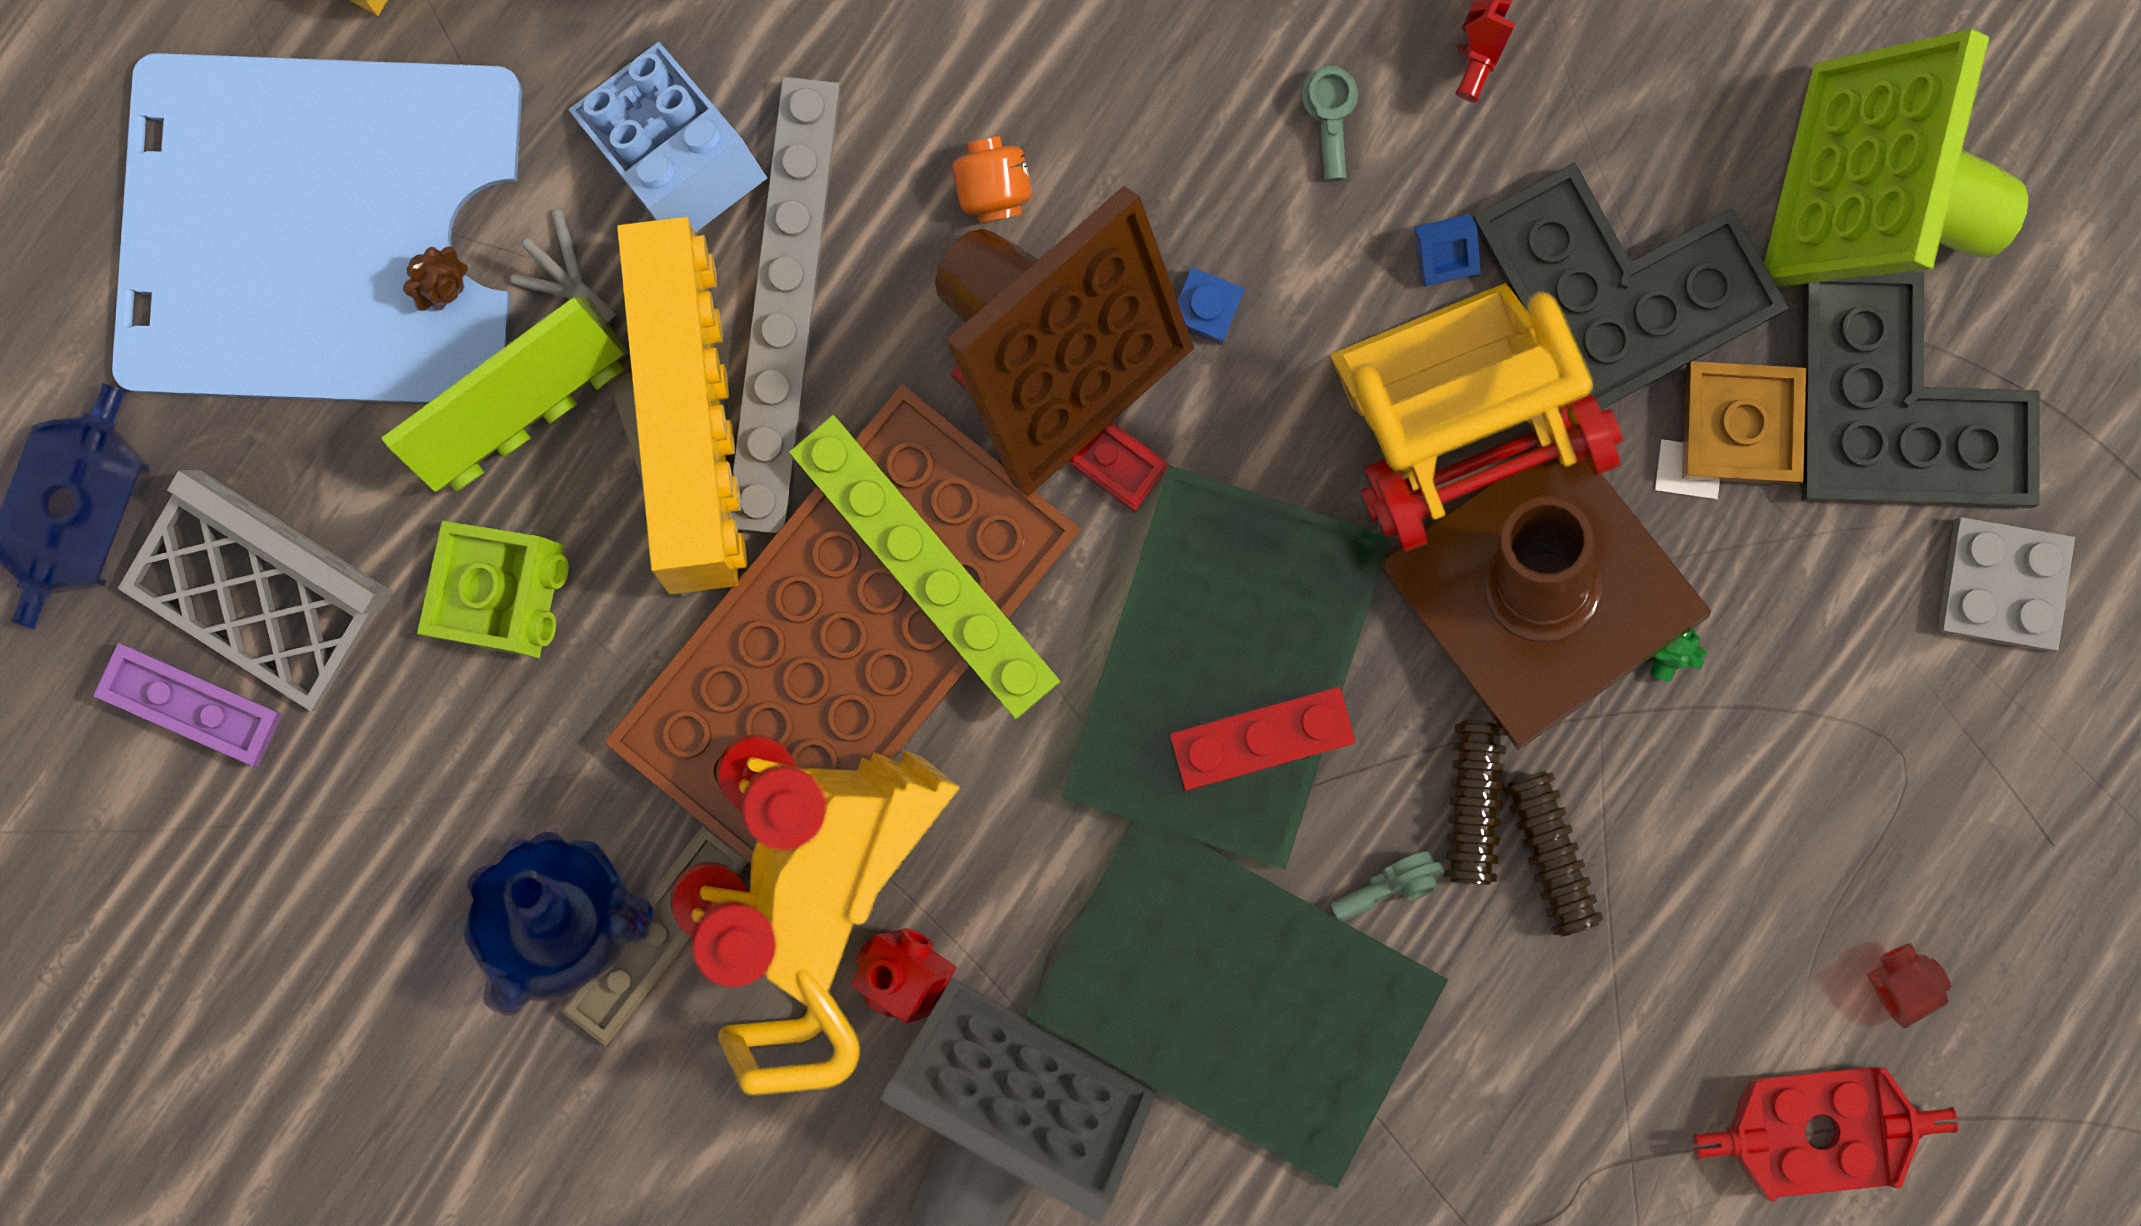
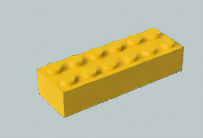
[617,217,747,595]

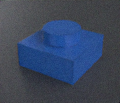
[1414,214,1481,287]
[1178,267,1245,345]

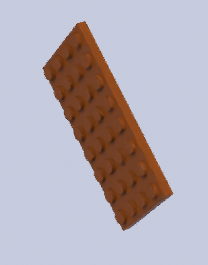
[604,384,1081,864]

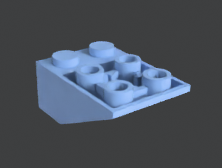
[568,41,767,233]

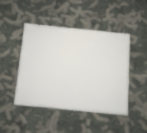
[1655,439,1720,499]

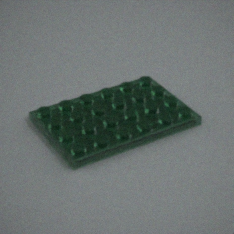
[1062,465,1391,870]
[1026,810,1448,1188]

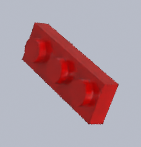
[1169,686,1356,791]

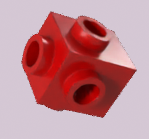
[850,928,957,1024]

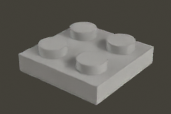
[1937,517,2075,653]

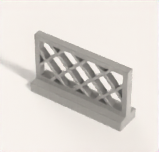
[118,470,393,712]

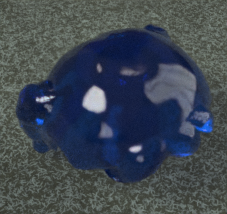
[464,832,654,1016]

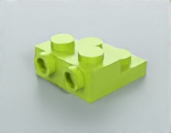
[417,520,569,658]

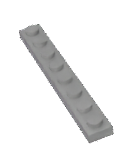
[731,77,841,535]

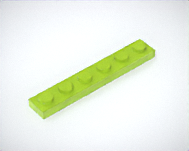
[789,414,1061,720]

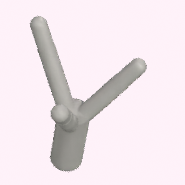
[509,209,618,325]

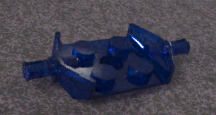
[0,383,150,629]

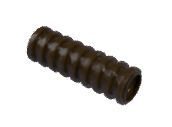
[1444,721,1507,885]
[1503,771,1603,937]

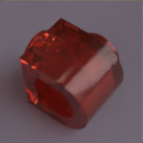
[1867,943,1951,1028]

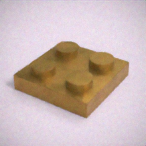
[1682,361,1806,486]

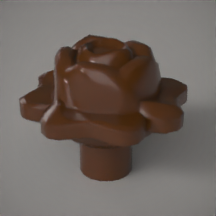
[403,246,468,311]

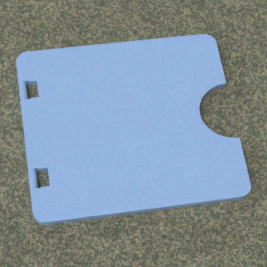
[112,53,522,404]

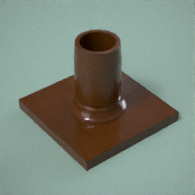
[935,186,1194,497]
[1379,457,1711,751]

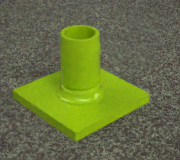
[1764,28,2029,287]

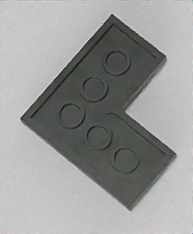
[1473,162,1789,410]
[1801,272,2040,508]

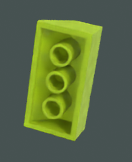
[381,297,630,493]

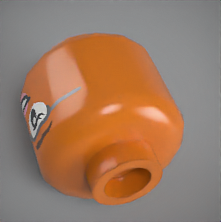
[952,136,1033,224]

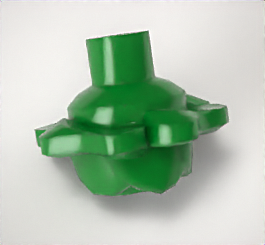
[1650,628,1707,682]

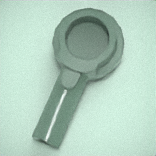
[1301,65,1358,182]
[1330,851,1445,923]

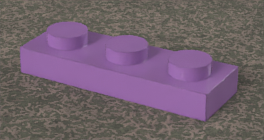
[93,643,283,767]

